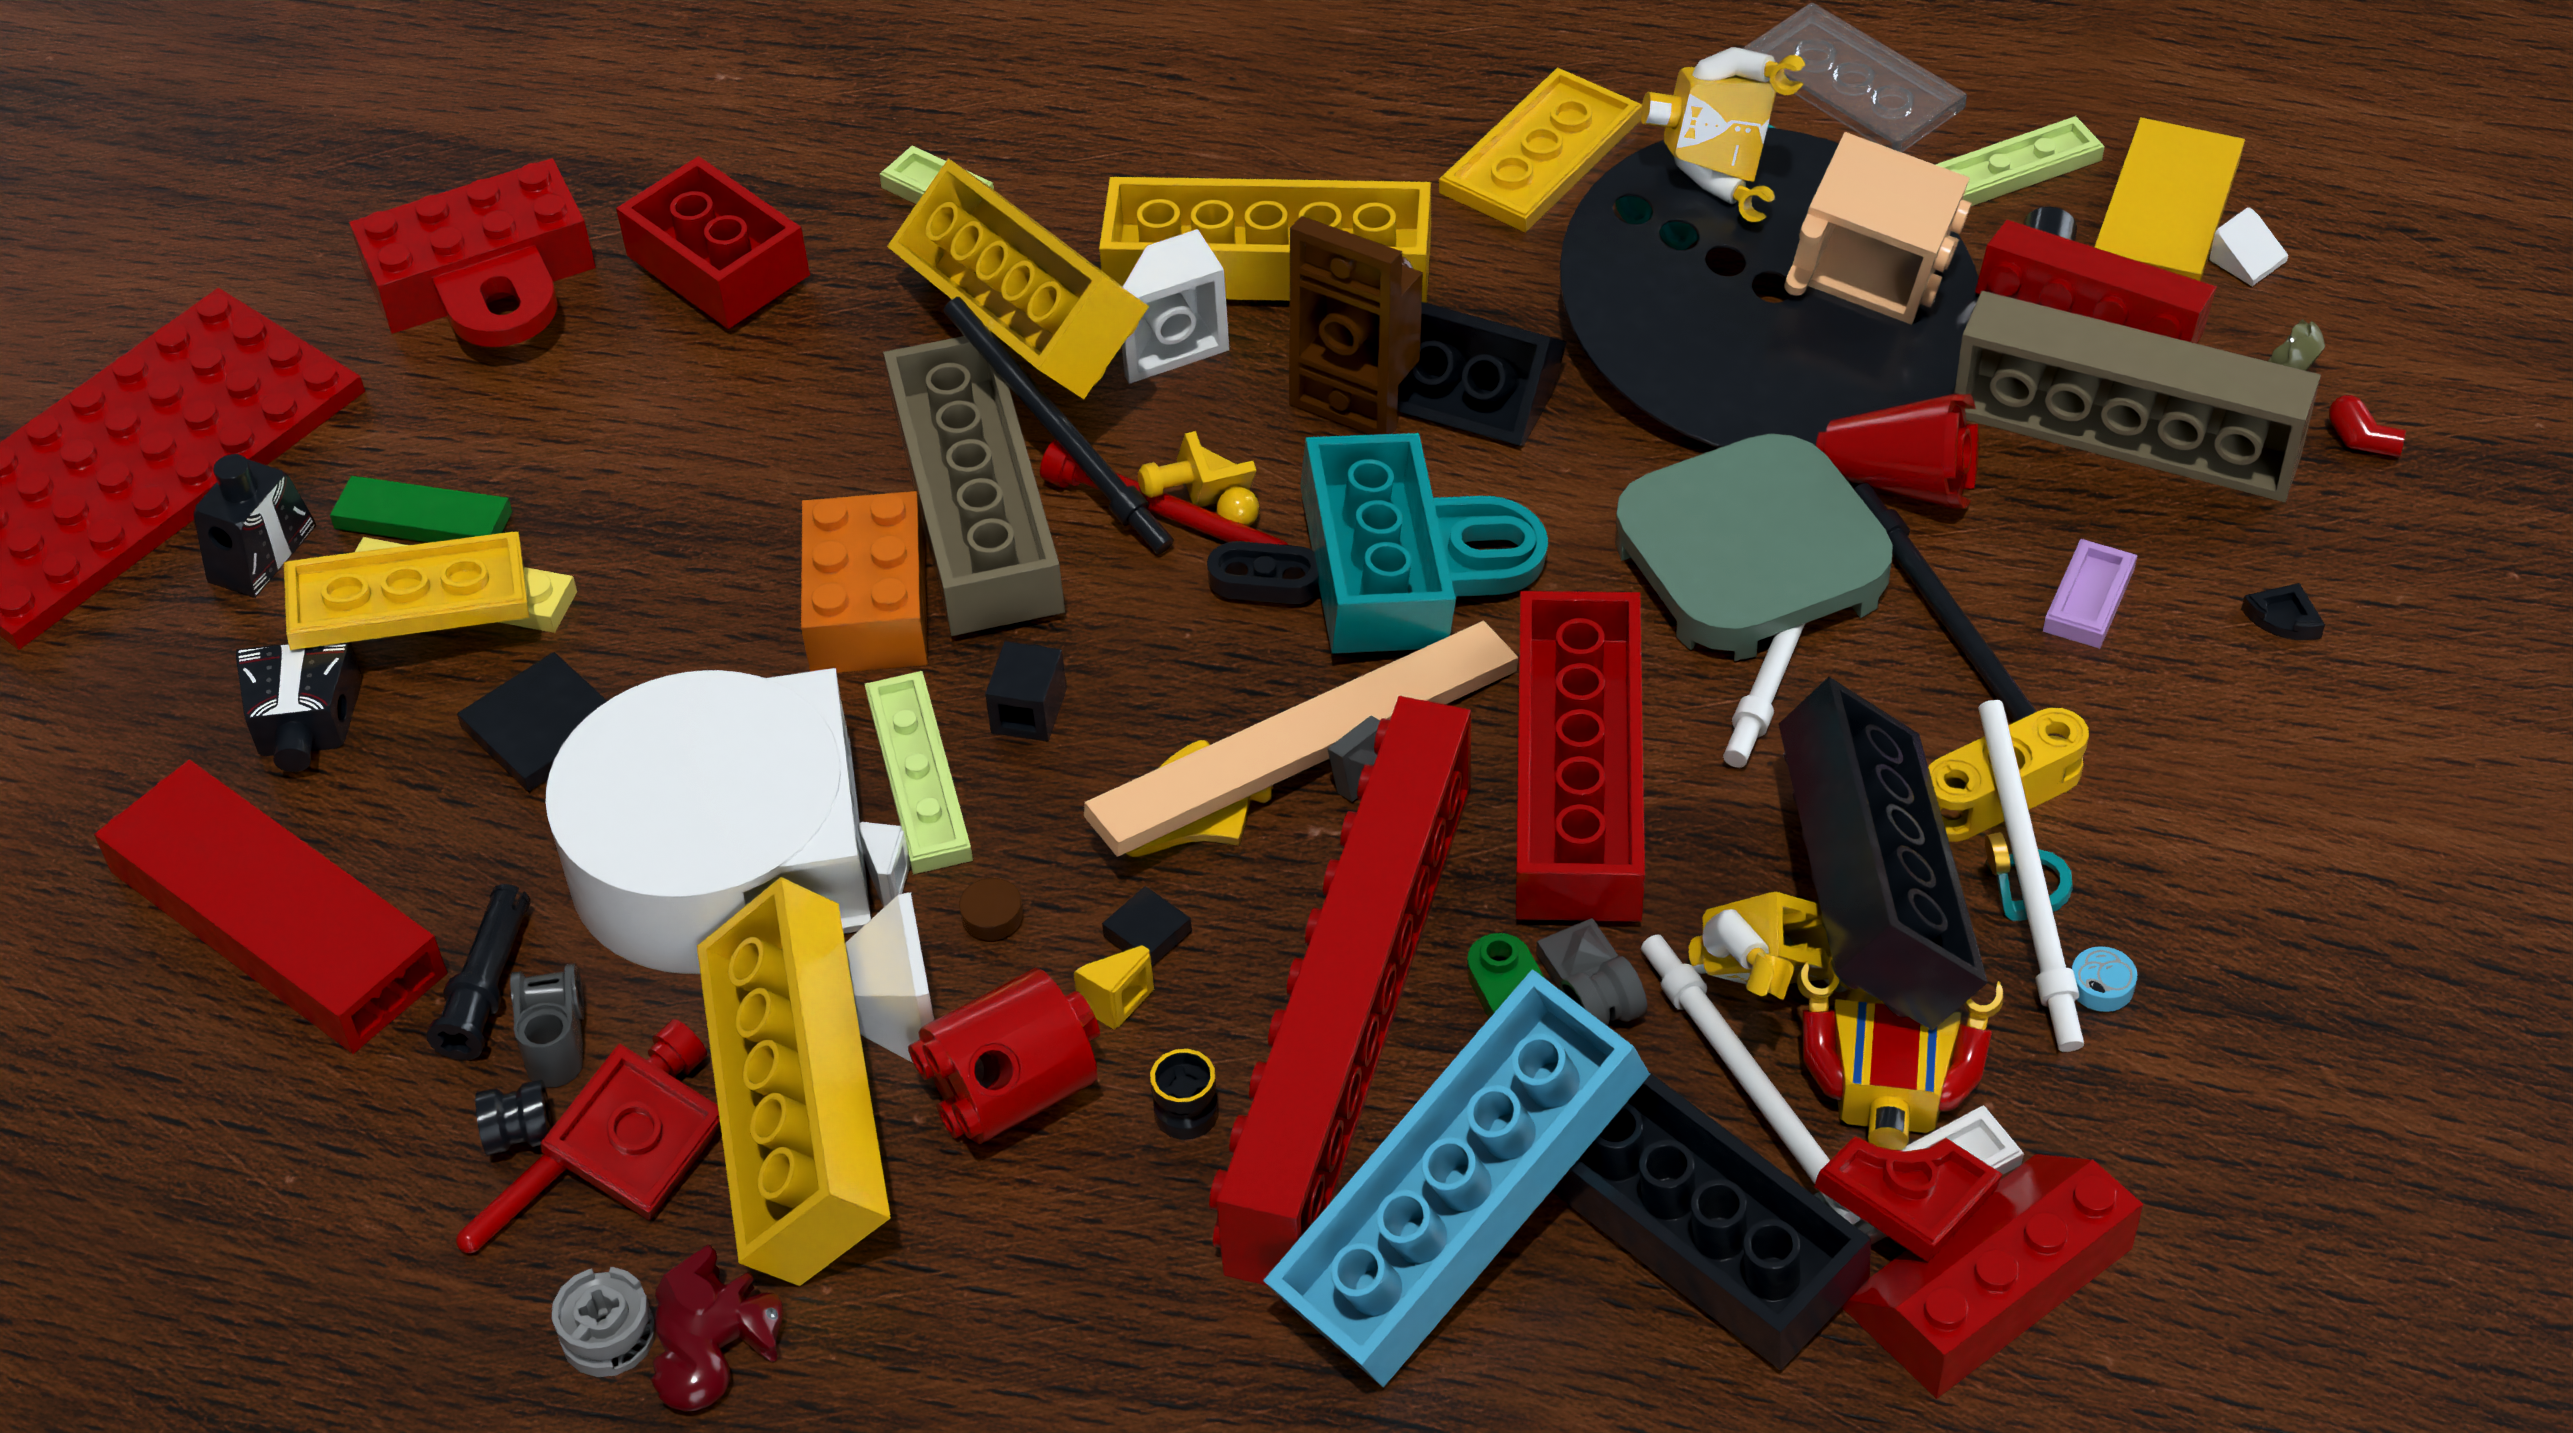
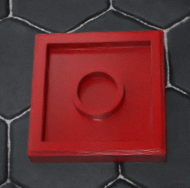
[540,1043,721,1221]

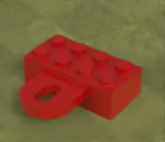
[349,158,596,347]

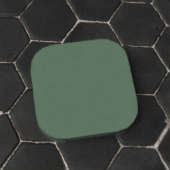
[1615,434,1893,661]

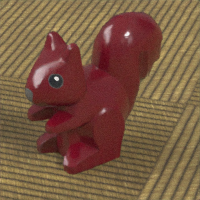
[651,1245,783,1412]

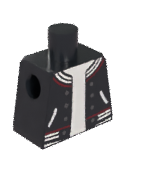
[193,454,316,598]
[236,642,362,772]

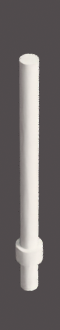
[1723,624,1805,768]
[1978,700,2084,1052]
[1641,935,1861,1224]

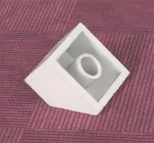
[1122,229,1229,384]

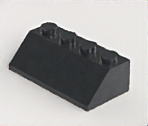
[1397,302,1567,446]

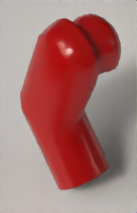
[2329,395,2406,458]

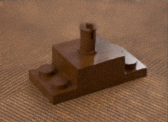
[1289,216,1423,435]

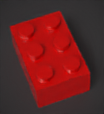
[616,156,810,329]

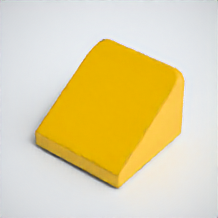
[1074,945,1154,1030]

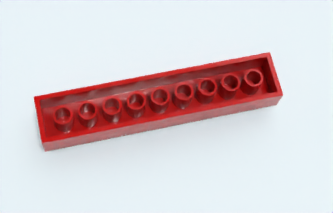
[1209,696,1471,1286]

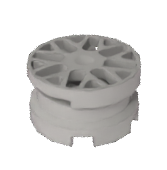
[552,1267,655,1377]

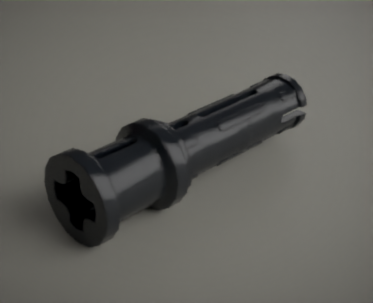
[427,884,531,1060]

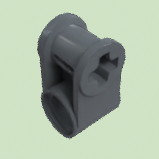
[510,963,585,1087]

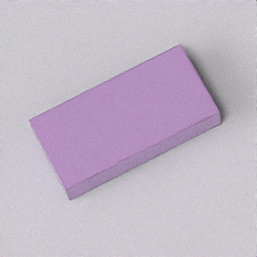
[2043,539,2137,649]

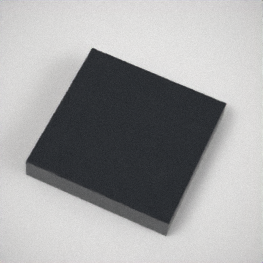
[457,652,607,792]

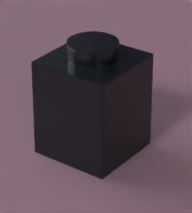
[985,641,1067,742]

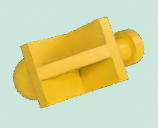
[1138,431,1259,526]

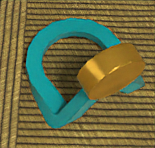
[1985,832,2073,921]

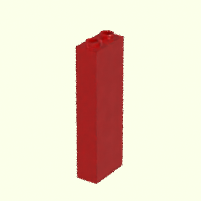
[94,759,448,1054]

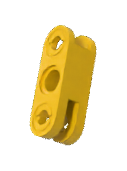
[1928,708,2089,842]

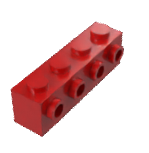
[1975,220,2217,344]

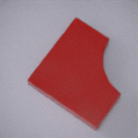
[1814,1136,2003,1262]

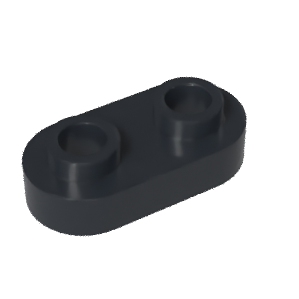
[1207,541,1320,604]

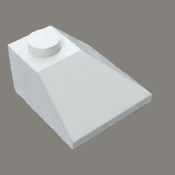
[845,892,934,1063]

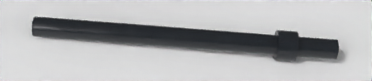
[943,297,1174,555]
[1854,483,2037,722]

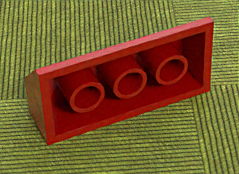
[1841,1154,2143,1399]

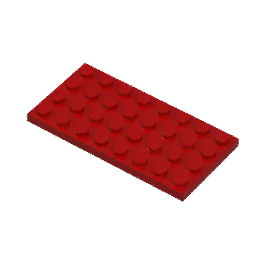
[0,287,365,650]

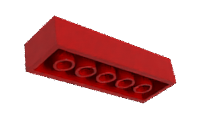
[1516,591,1645,922]

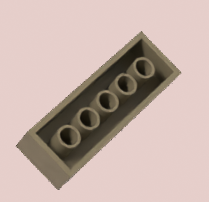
[1954,291,2321,503]
[883,332,1065,636]

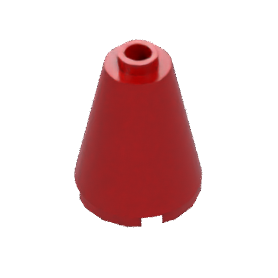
[1816,393,1979,509]

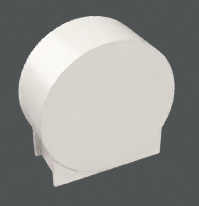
[546,668,871,974]

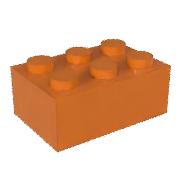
[801,491,928,673]

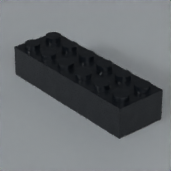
[1779,677,1988,1031]
[1551,1071,1871,1371]

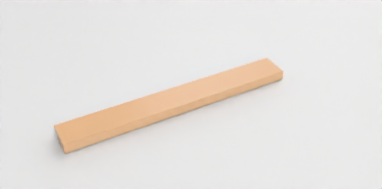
[1084,621,1519,857]

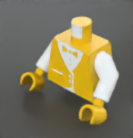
[1641,47,1805,222]
[1688,892,1884,1004]

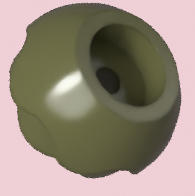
[2268,319,2325,371]

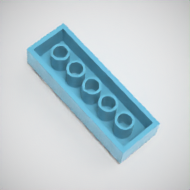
[1263,969,1650,1387]

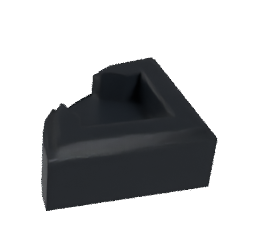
[2241,583,2325,640]

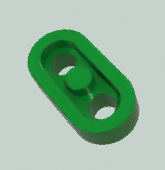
[1467,933,1544,1018]

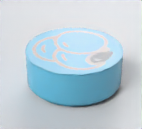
[2072,947,2137,1012]

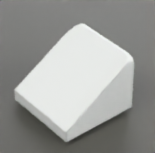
[2209,207,2288,286]
[858,822,910,908]

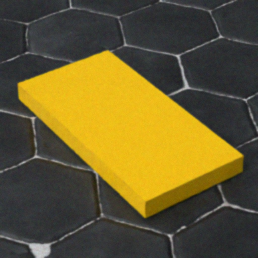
[1439,67,1642,233]
[2095,117,2245,281]
[284,531,529,650]

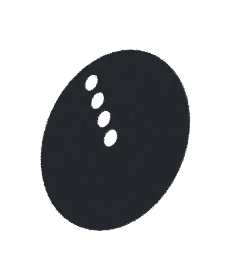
[1560,128,1980,448]

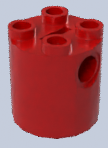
[908,967,1100,1144]

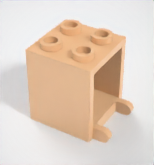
[1784,132,1972,325]

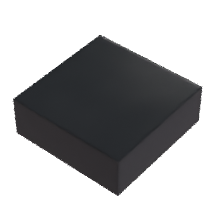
[1102,886,1192,966]

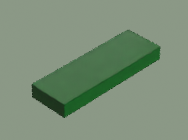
[330,476,513,543]

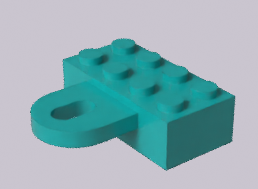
[1300,433,1548,653]

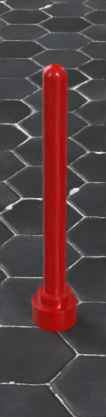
[1040,439,1288,545]
[456,1019,707,1254]

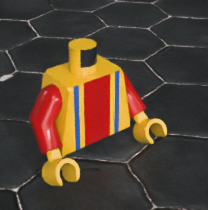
[1797,961,2003,1150]

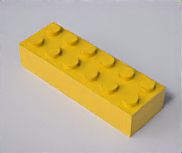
[887,158,1149,399]
[1099,177,1431,303]
[697,877,891,1286]

